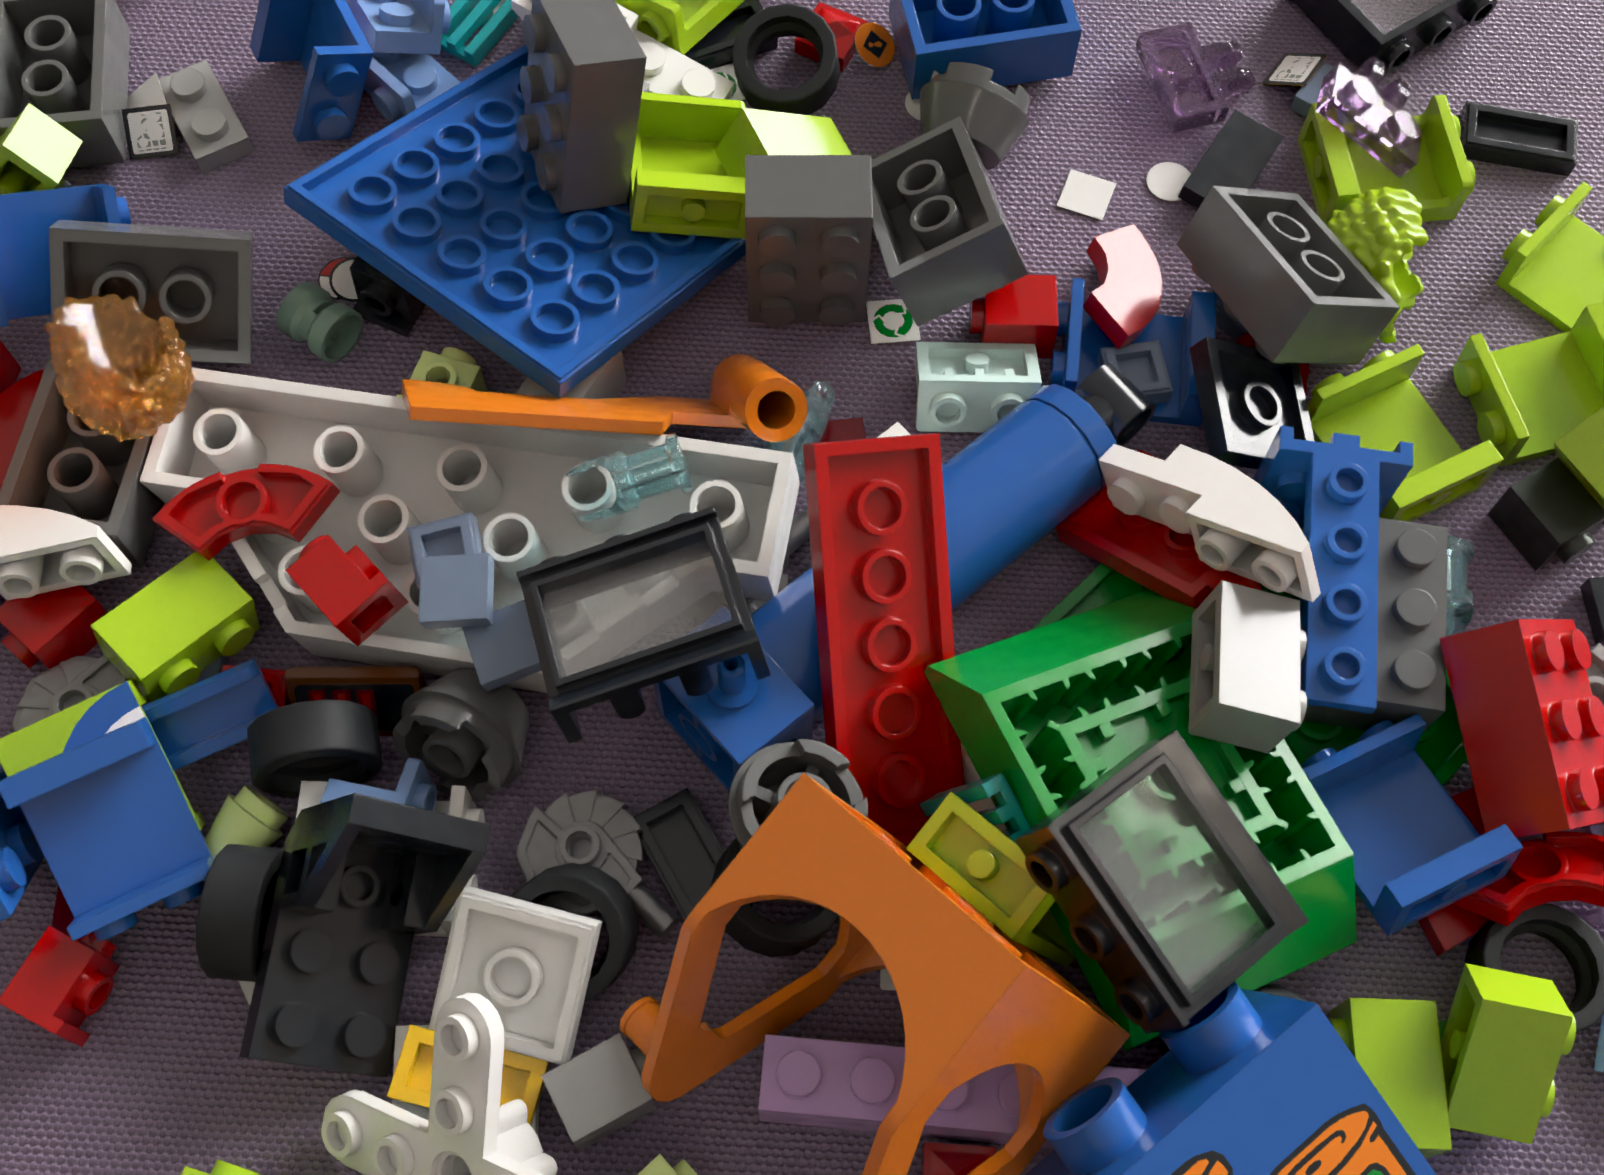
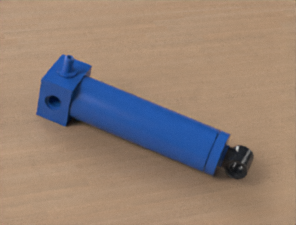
[654,363,1156,793]

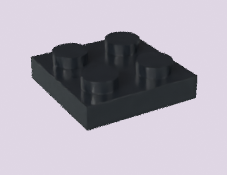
[1189,337,1315,470]

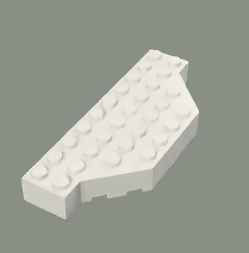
[139,365,800,693]

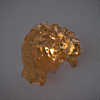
[44,294,195,442]

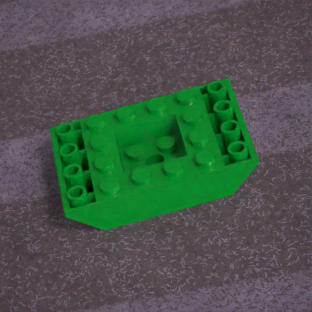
[924,590,1357,1052]

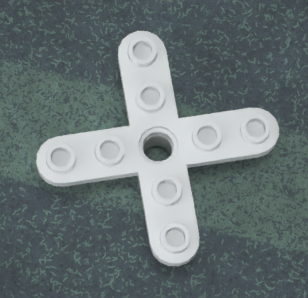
[321,992,557,1175]

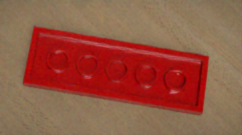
[803,433,964,846]

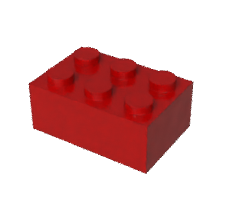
[1439,619,1604,838]

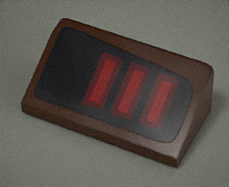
[285,666,428,736]

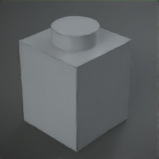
[541,1033,657,1151]

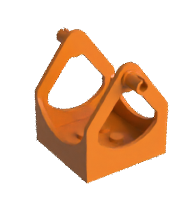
[619,773,1130,1175]

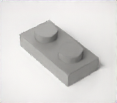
[159,60,255,174]

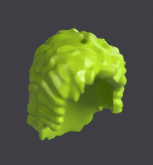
[1326,187,1429,344]

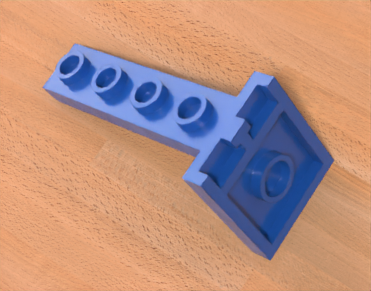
[1253,426,1413,714]
[0,658,279,921]

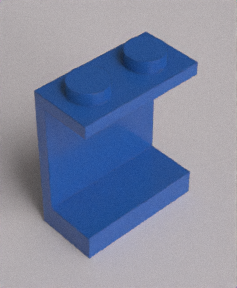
[250,0,373,142]
[0,184,131,328]
[1048,278,1217,427]
[1301,714,1523,936]
[0,716,214,942]

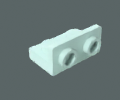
[915,342,1042,433]

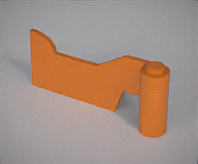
[401,354,808,442]

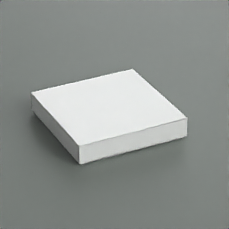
[429,886,602,1065]

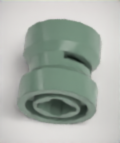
[277,281,364,363]

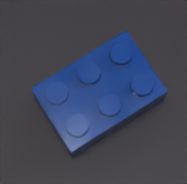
[888,0,1082,100]

